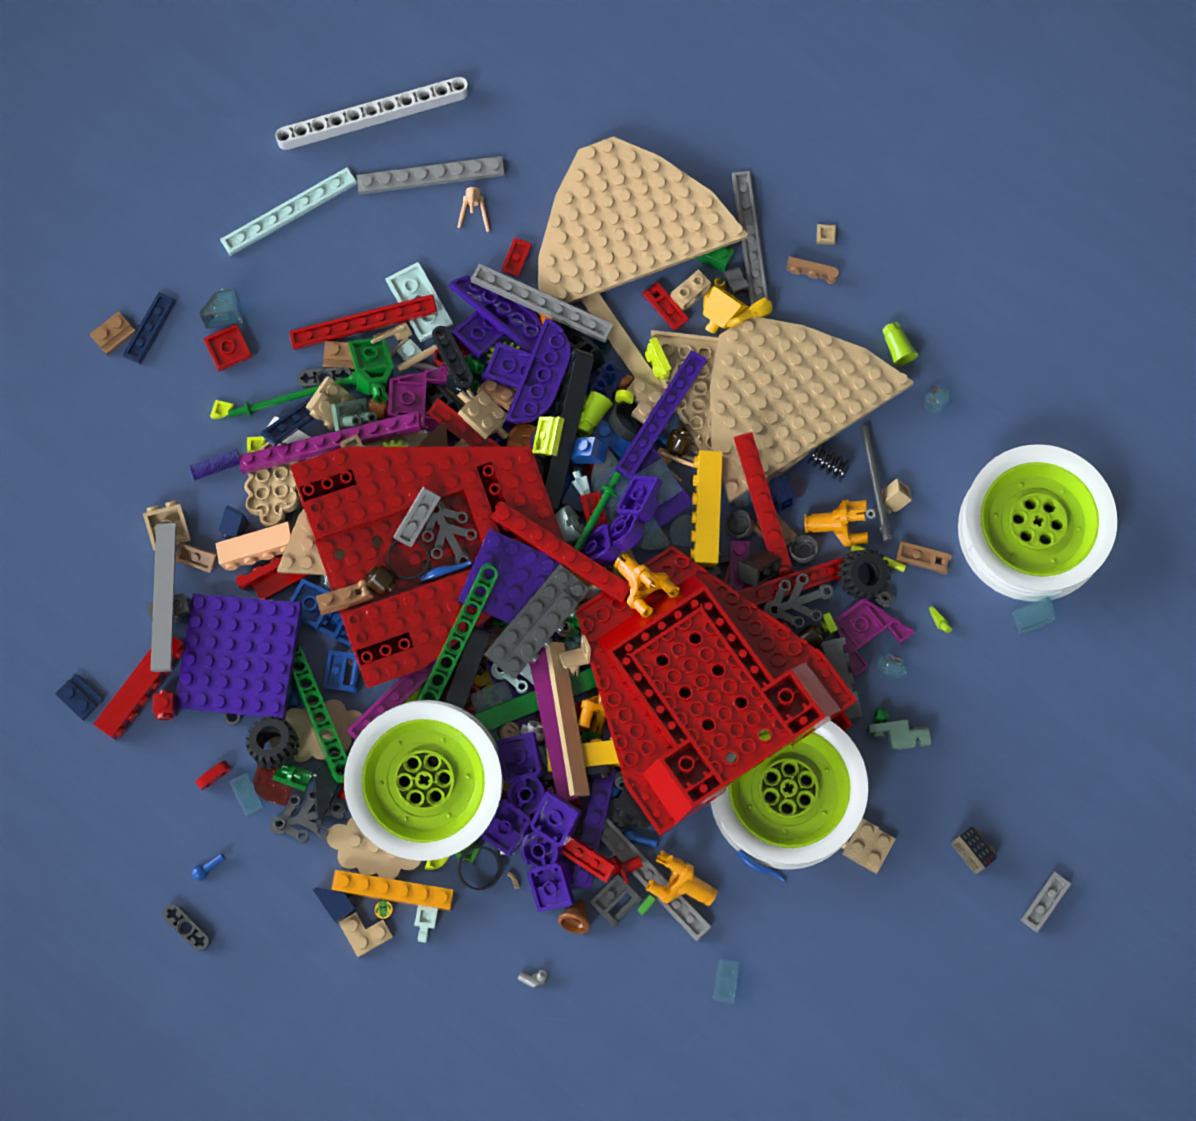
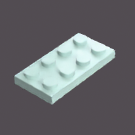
[385,262,453,343]

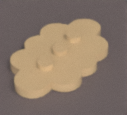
[244,442,300,528]
[269,699,362,763]
[326,817,422,880]

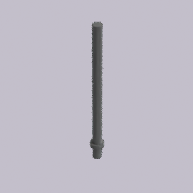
[861,425,891,542]

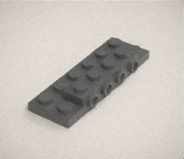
[484,564,590,679]

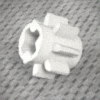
[520,721,544,743]

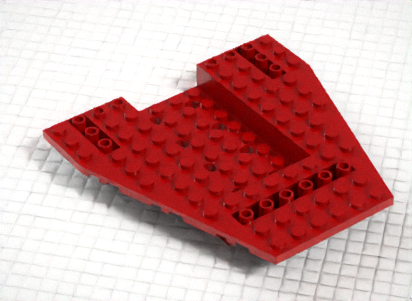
[290,446,564,688]
[576,546,857,836]

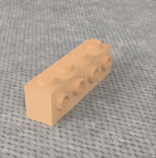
[216,522,294,571]

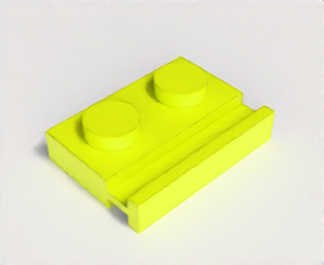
[645,337,672,383]
[532,417,564,456]

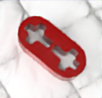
[195,760,232,790]

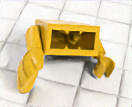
[703,278,773,334]

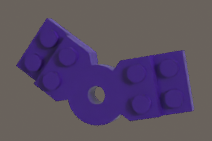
[574,475,663,567]
[480,732,548,856]
[520,790,582,912]

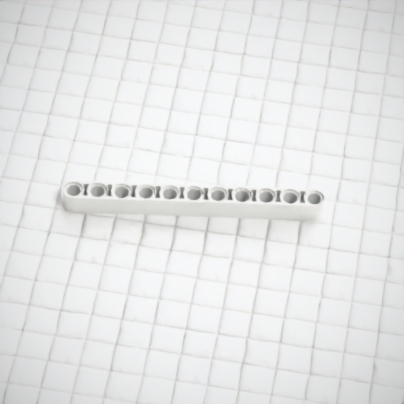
[275,77,468,150]

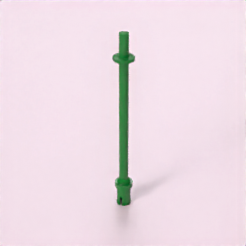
[228,371,356,418]
[563,472,622,568]

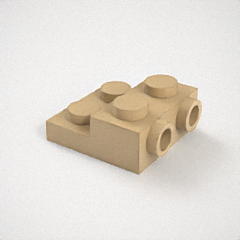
[305,377,356,431]
[143,500,191,551]
[841,818,896,874]

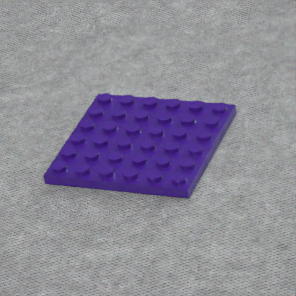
[175,593,303,719]

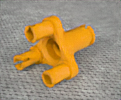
[804,499,869,547]
[615,554,680,618]
[578,693,606,734]
[646,850,718,906]

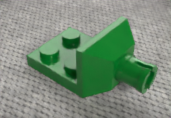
[348,337,394,404]

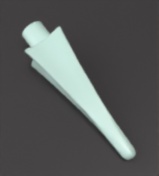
[572,470,591,495]

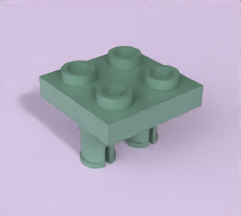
[331,398,377,432]

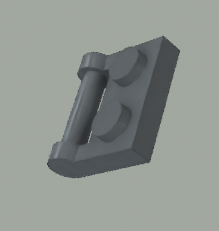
[589,874,643,928]

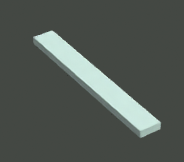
[220,167,357,256]

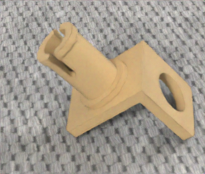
[559,635,591,677]

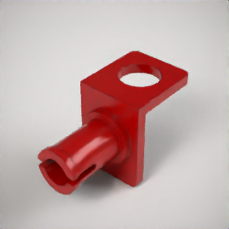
[609,855,643,884]

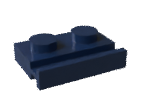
[55,674,104,721]

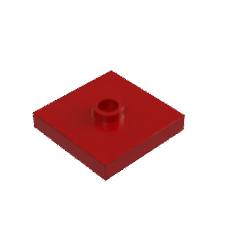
[203,323,253,372]

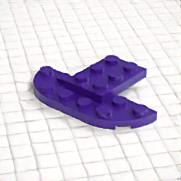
[449,275,542,358]
[484,318,571,424]

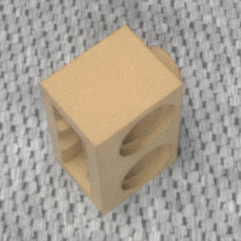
[671,270,711,312]

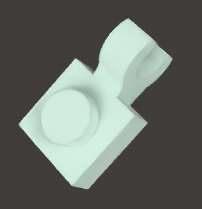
[415,905,438,943]

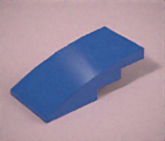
[289,578,352,648]

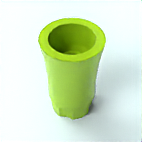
[882,322,918,367]
[577,391,613,436]

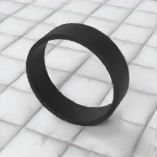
[386,538,430,580]
[457,846,502,890]

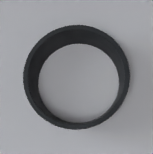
[609,402,643,442]

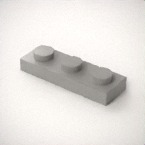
[393,487,441,547]
[1020,872,1071,933]

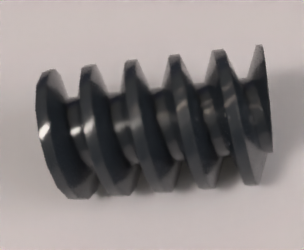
[807,444,850,482]

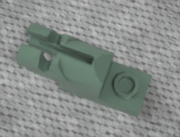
[867,720,931,750]

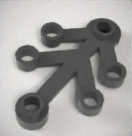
[421,501,477,568]
[763,573,834,628]
[270,789,346,844]

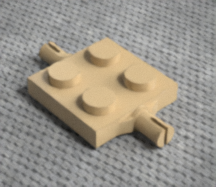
[458,390,510,441]

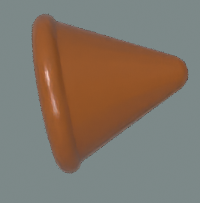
[558,899,591,934]

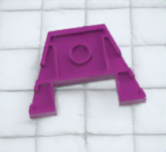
[388,366,447,432]
[834,598,914,678]

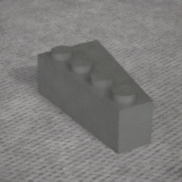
[819,637,862,721]

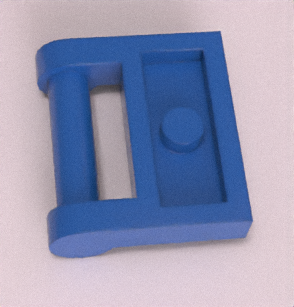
[323,650,360,694]

